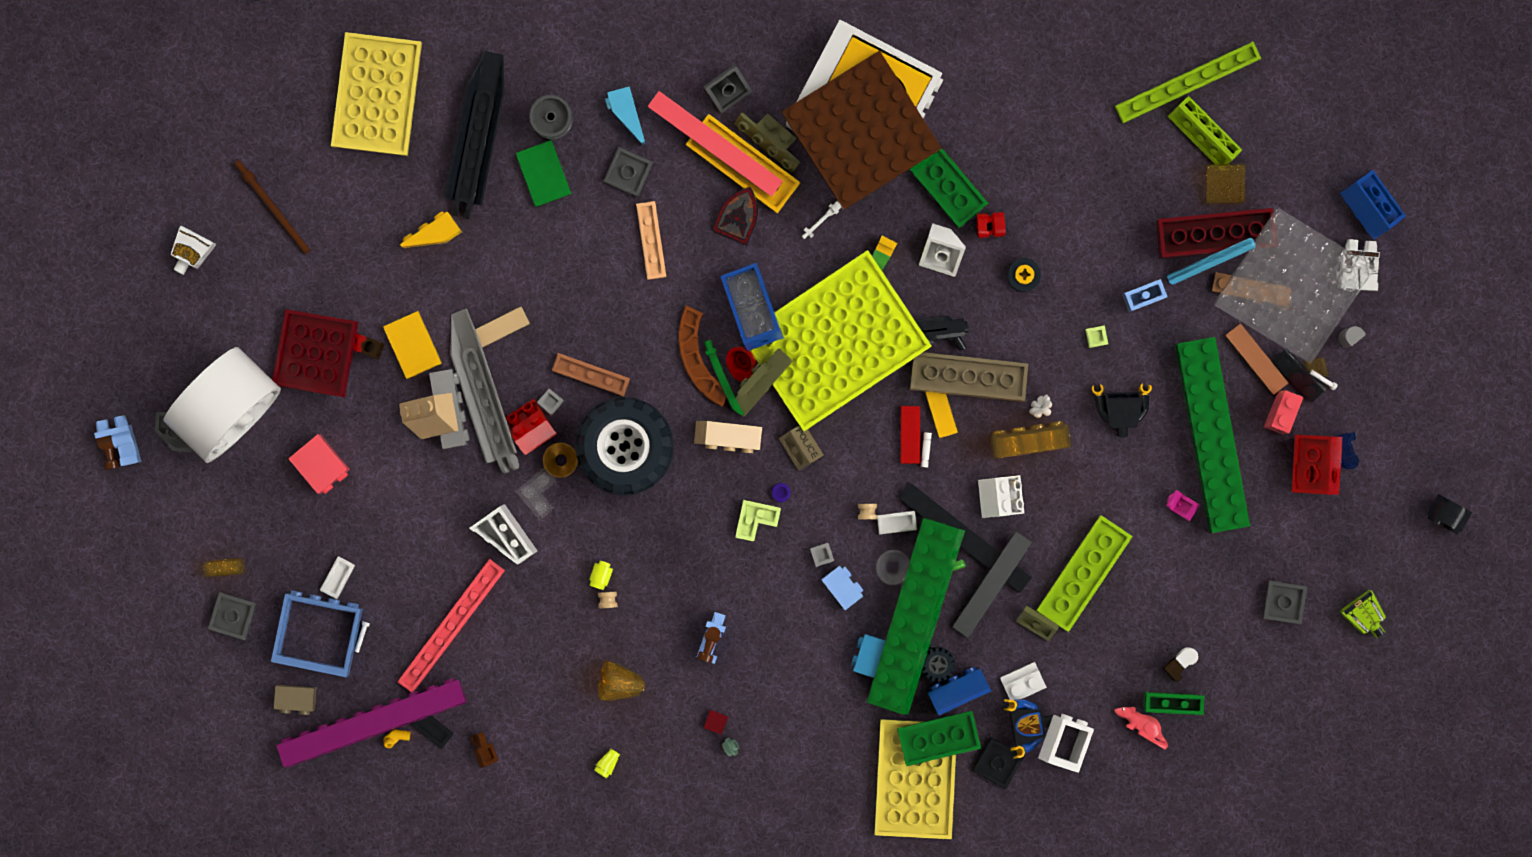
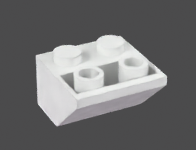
[978,475,1024,518]

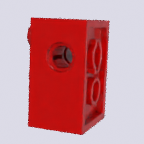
[1292,434,1342,495]

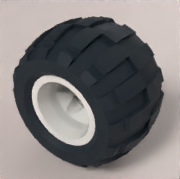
[575,397,674,496]

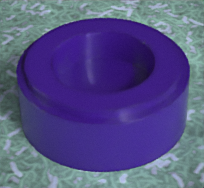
[772,483,791,502]

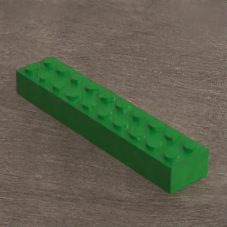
[1174,337,1250,533]
[867,518,965,714]

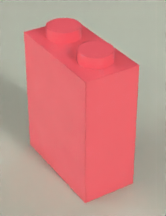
[1264,390,1303,434]
[289,434,350,494]

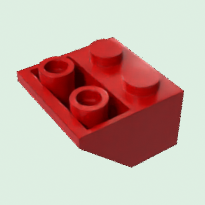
[505,399,557,455]

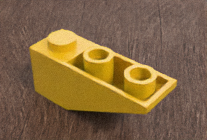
[400,211,462,248]

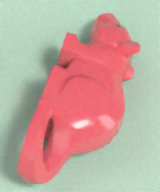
[1114,707,1168,750]

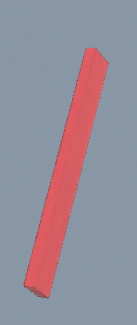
[648,91,783,197]
[397,559,505,693]

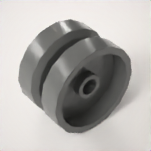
[529,95,573,140]

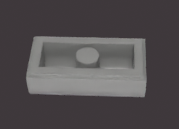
[1338,326,1366,348]

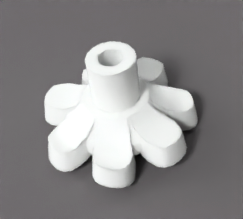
[1029,395,1052,418]

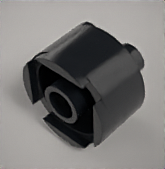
[1427,494,1473,535]

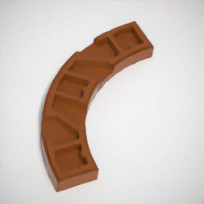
[679,306,727,407]

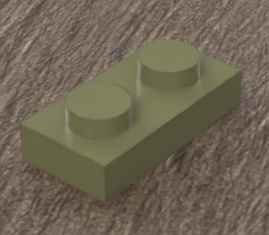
[1016,606,1059,641]

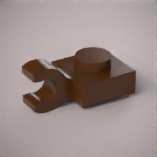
[470,732,499,768]

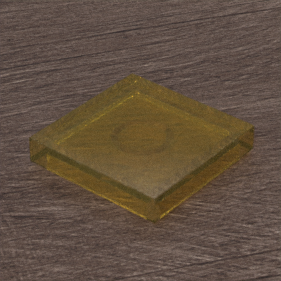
[1205,164,1245,204]

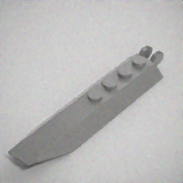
[450,308,519,473]

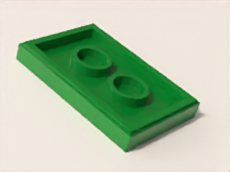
[516,140,571,207]

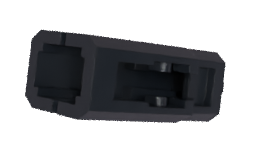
[915,316,969,351]

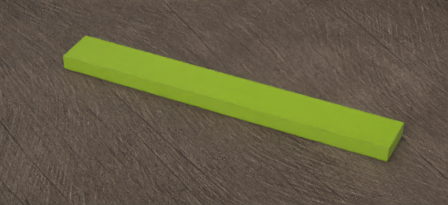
[1114,42,1261,124]

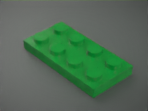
[910,149,989,228]
[897,710,981,766]

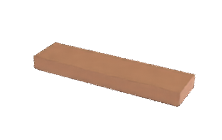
[1225,323,1288,395]
[552,353,630,397]

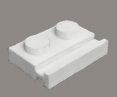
[1000,662,1047,700]

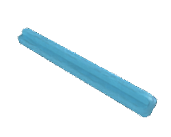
[1167,238,1256,285]

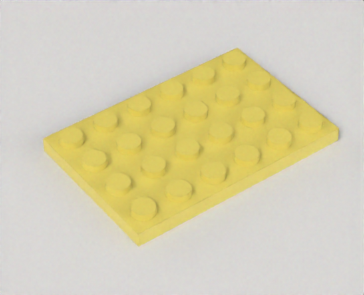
[331,32,422,156]
[875,719,956,839]

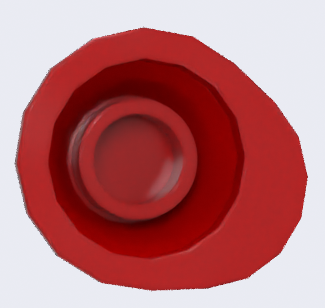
[726,346,756,382]

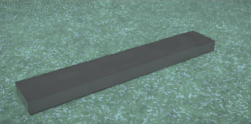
[952,531,1032,638]

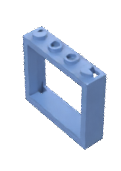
[271,590,363,677]

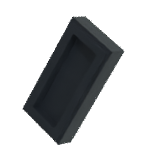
[412,716,454,749]

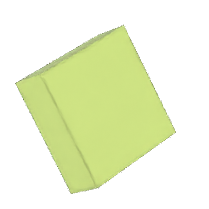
[1085,325,1108,348]

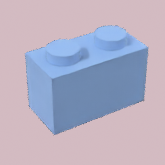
[1122,279,1167,312]
[821,565,864,610]

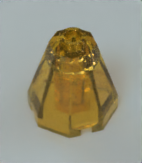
[598,660,645,701]

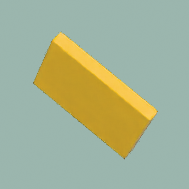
[383,311,442,379]

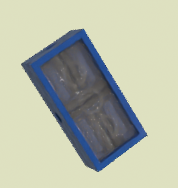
[720,263,784,351]

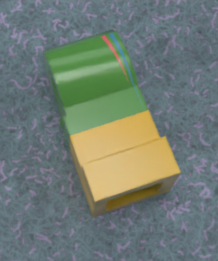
[872,235,897,271]

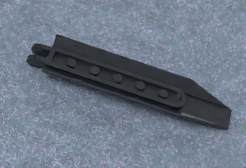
[444,51,505,219]

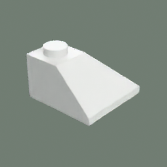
[919,223,966,277]

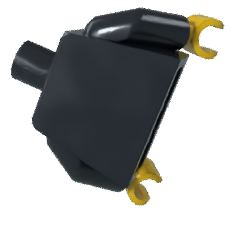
[1092,383,1152,437]

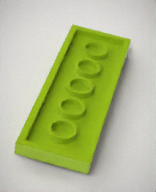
[1036,515,1133,632]

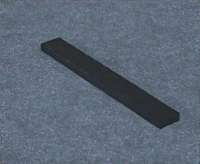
[899,483,1032,593]

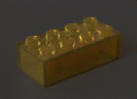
[989,421,1072,459]

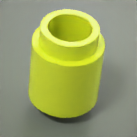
[589,560,613,590]

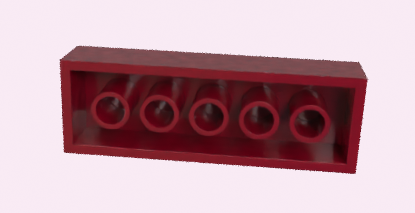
[1155,208,1277,259]

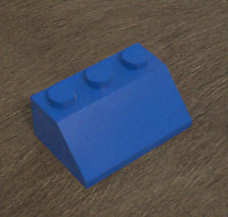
[1340,170,1406,240]
[927,666,991,715]

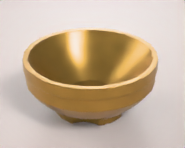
[543,443,578,478]

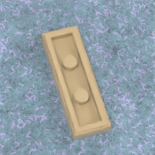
[475,307,530,348]

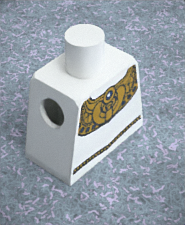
[171,226,216,275]

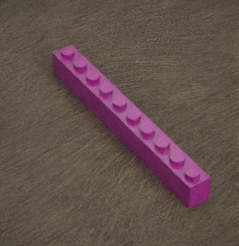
[276,678,468,768]

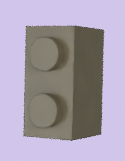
[274,685,317,715]

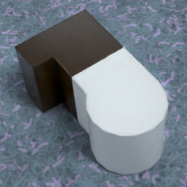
[1162,647,1198,683]

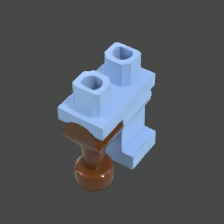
[94,415,142,470]
[696,612,726,664]

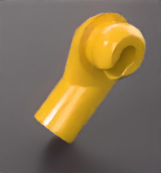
[383,729,411,748]

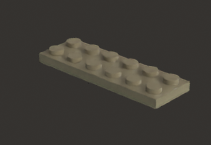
[910,352,1028,402]

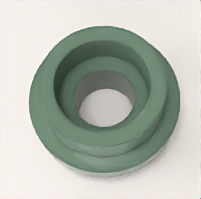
[722,738,739,756]

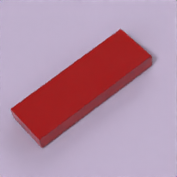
[901,406,920,464]

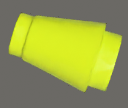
[594,749,620,779]

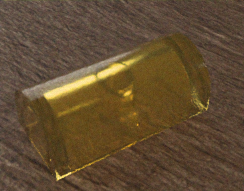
[203,558,245,577]

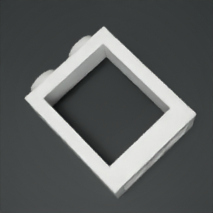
[1038,714,1094,773]

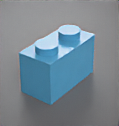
[851,634,886,678]

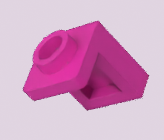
[1166,490,1200,521]

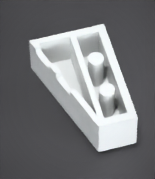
[469,504,537,565]

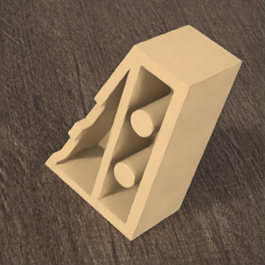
[694,421,762,453]

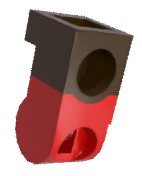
[354,334,385,360]

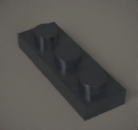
[1271,348,1327,403]

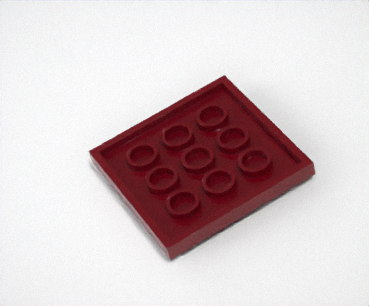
[272,309,359,398]

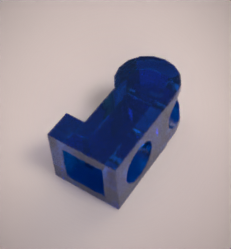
[1335,432,1359,469]

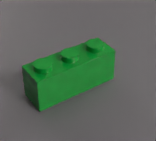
[1143,691,1205,715]

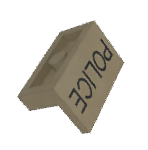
[779,425,824,471]

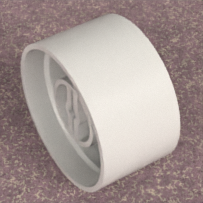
[164,347,281,463]

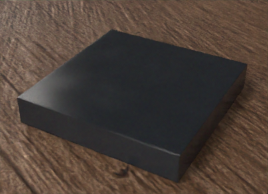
[972,737,1025,789]

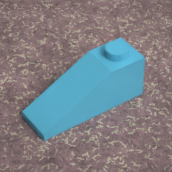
[605,87,646,145]

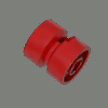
[976,212,1005,238]

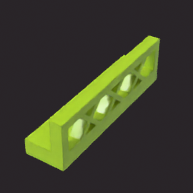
[1168,96,1242,171]

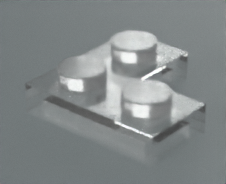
[515,468,557,521]

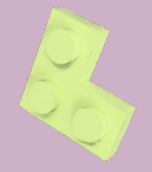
[736,500,781,541]

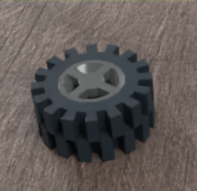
[922,647,956,682]

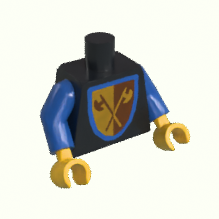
[1004,699,1053,759]

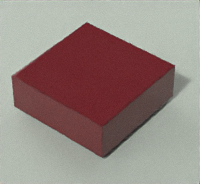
[704,709,728,735]

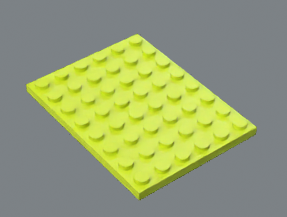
[740,250,932,431]

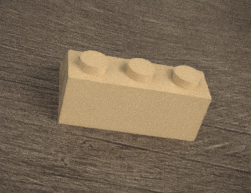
[399,393,459,439]

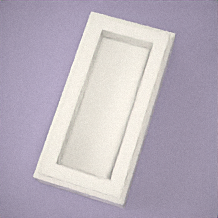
[877,511,917,535]
[320,556,355,599]

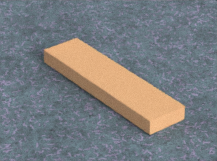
[636,201,666,280]

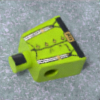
[1339,590,1386,638]

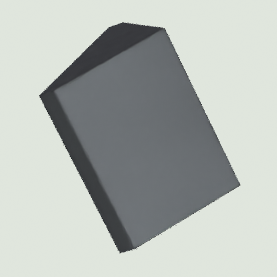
[704,64,752,114]

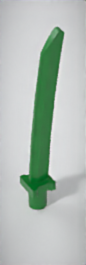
[704,340,744,416]

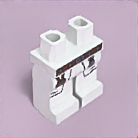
[1337,239,1380,291]

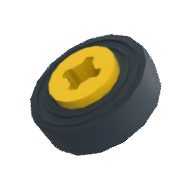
[1007,258,1042,292]

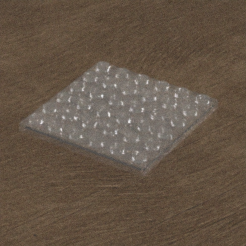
[1214,207,1376,364]

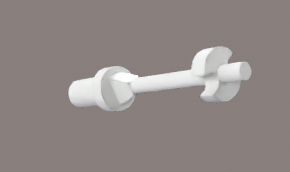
[802,201,841,239]

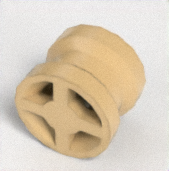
[858,504,877,519]
[598,592,618,608]

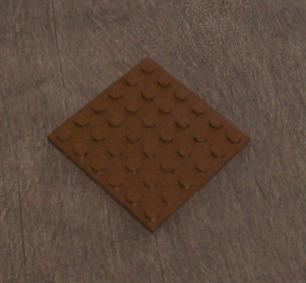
[781,50,942,210]

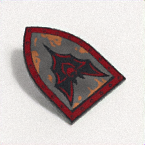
[712,187,758,246]

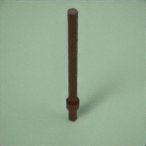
[234,160,310,255]

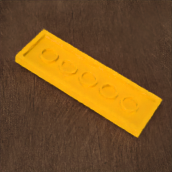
[686,114,800,214]

